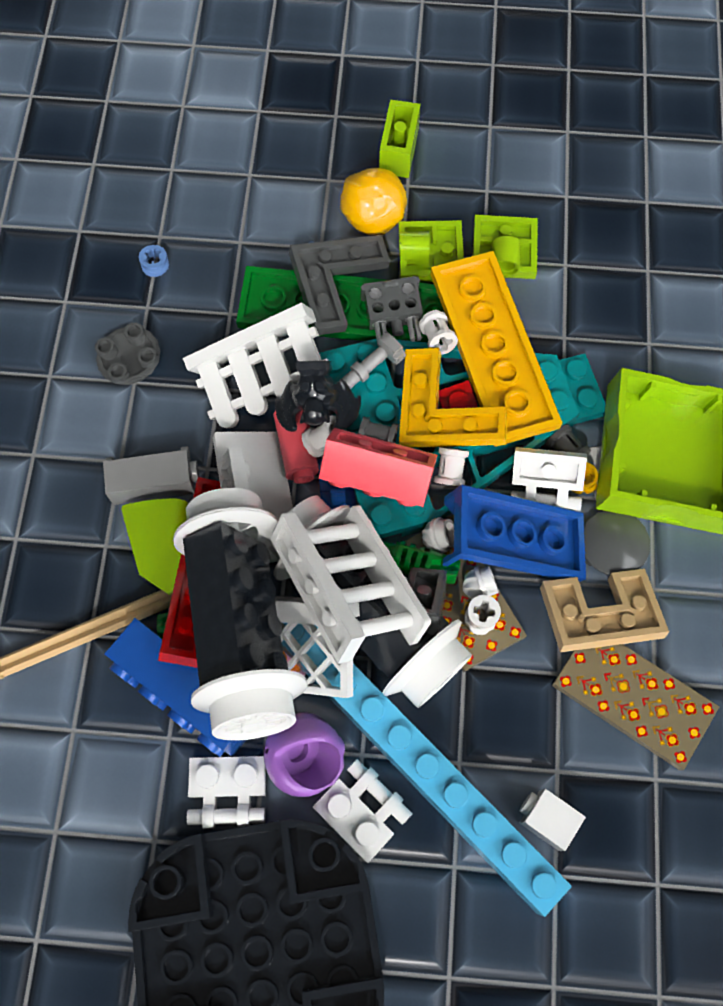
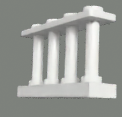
[270,505,431,664]

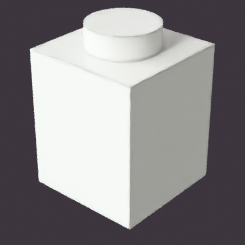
[519,789,586,851]

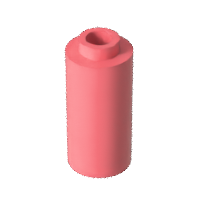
[273,410,320,484]

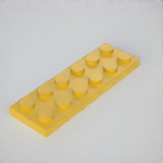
[430,251,562,447]

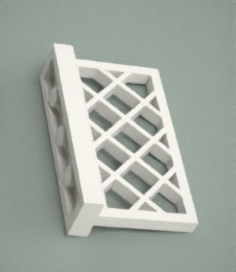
[275,596,360,698]

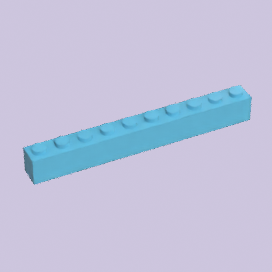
[282,622,572,917]

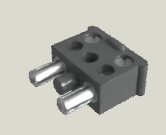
[361,276,423,345]

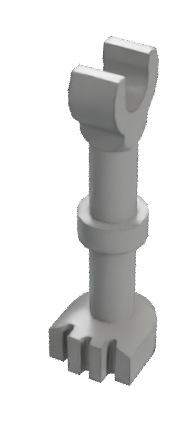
[328,332,406,415]

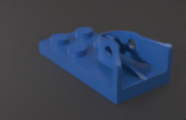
[443,485,586,582]

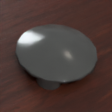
[95,323,161,385]
[584,511,650,575]

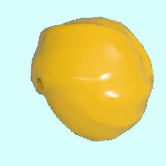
[340,167,407,236]

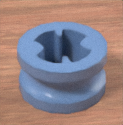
[138,245,169,277]

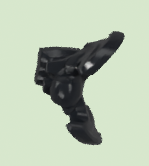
[275,360,361,432]

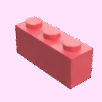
[319,427,438,507]

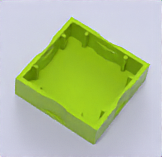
[595,368,723,535]

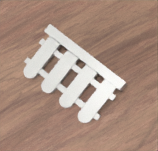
[183,303,329,428]

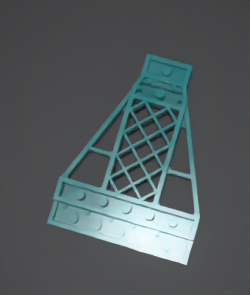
[319,339,606,538]

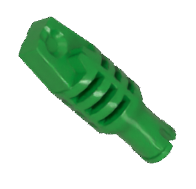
[383,540,461,585]

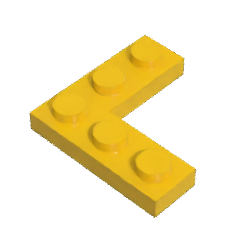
[399,348,507,448]

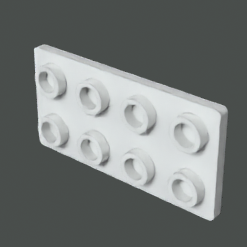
[213,432,293,562]

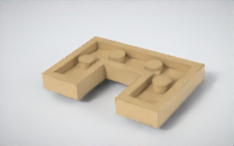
[540,569,669,652]

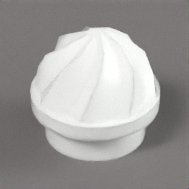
[422,517,454,553]
[462,566,499,599]

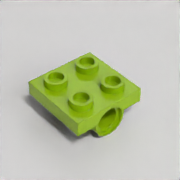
[472,215,538,279]
[398,220,464,282]

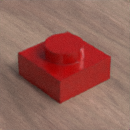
[439,380,478,409]

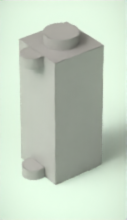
[103,446,200,505]

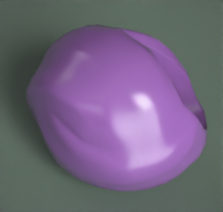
[264,712,345,797]

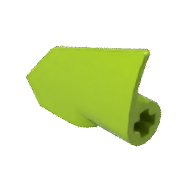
[121,498,188,595]

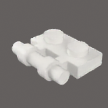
[511,447,587,511]
[187,756,266,829]
[313,759,413,863]

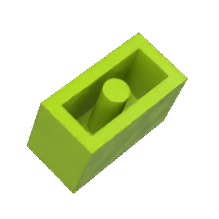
[379,99,421,178]

